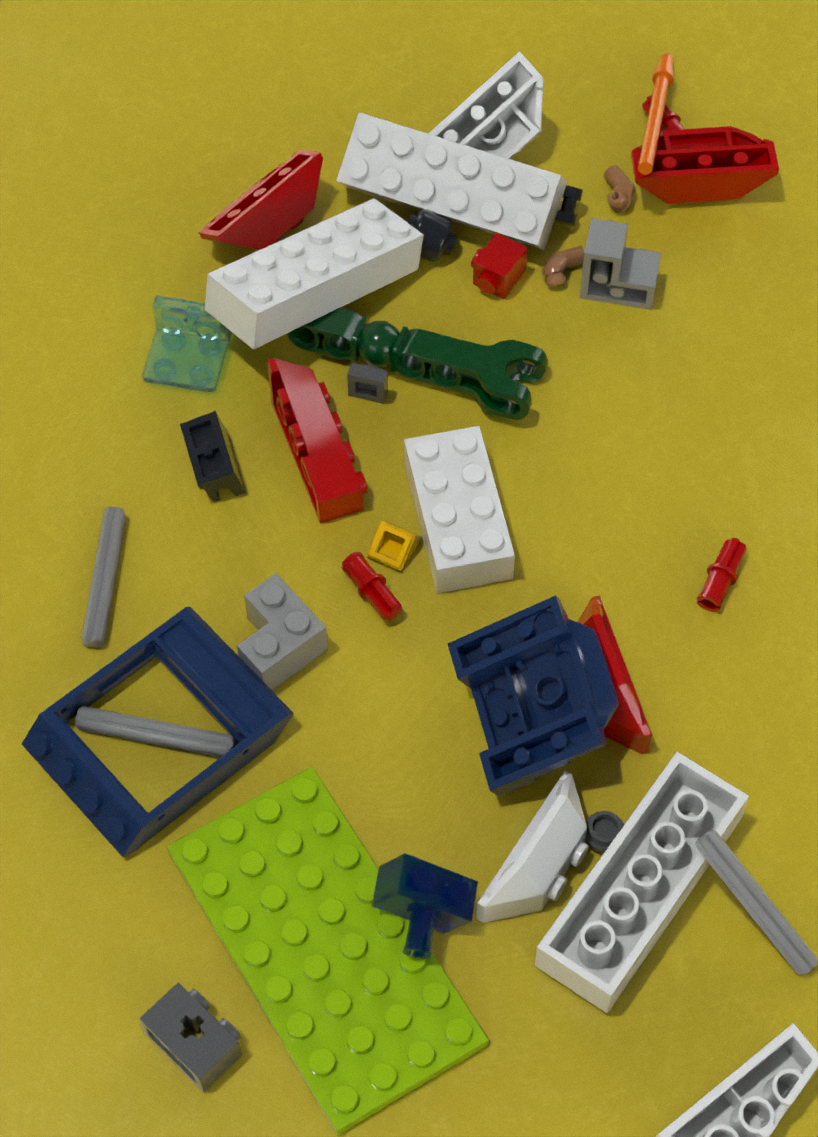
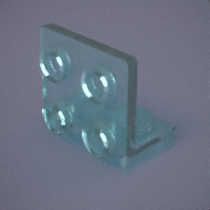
[142,296,232,393]

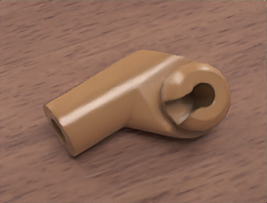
[604,165,636,211]
[542,246,584,287]

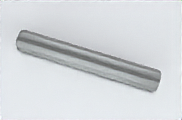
[81,506,126,648]
[75,706,235,757]
[695,830,818,975]

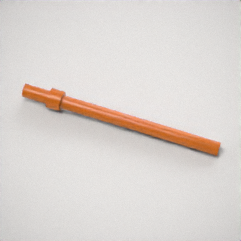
[638,53,674,175]

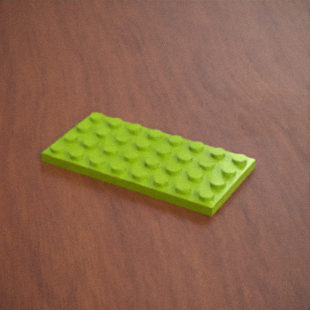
[166,767,489,1136]

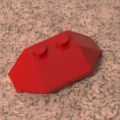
[631,126,779,204]
[198,150,323,250]
[578,595,652,754]

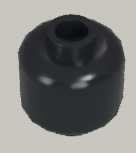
[407,209,457,262]

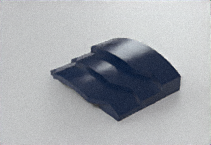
[448,595,619,797]

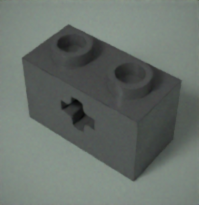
[139,982,242,1093]

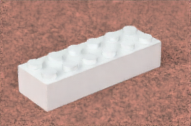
[336,112,567,250]
[205,198,424,350]
[535,752,749,1013]

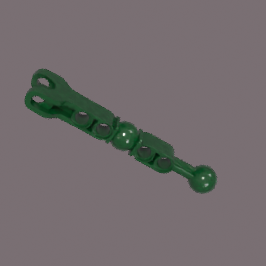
[288,308,548,420]

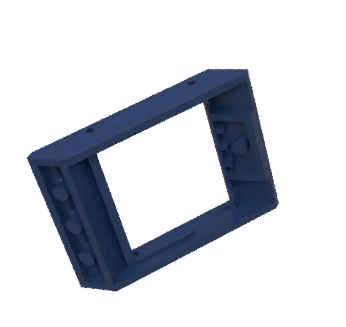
[22,607,294,857]

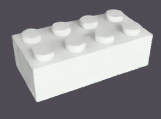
[404,426,515,594]

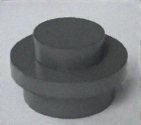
[585,811,624,853]

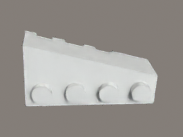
[656,1023,818,1137]

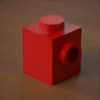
[471,232,528,299]

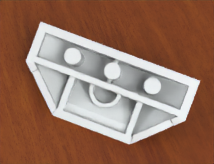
[428,51,544,159]
[476,770,589,923]

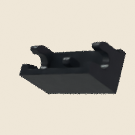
[180,411,246,501]

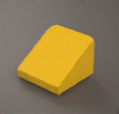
[366,520,422,571]

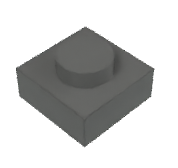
[347,362,388,404]

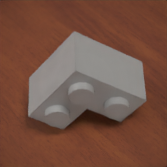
[580,218,661,310]
[237,573,328,690]

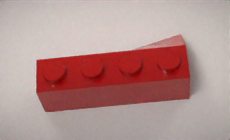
[267,358,368,523]

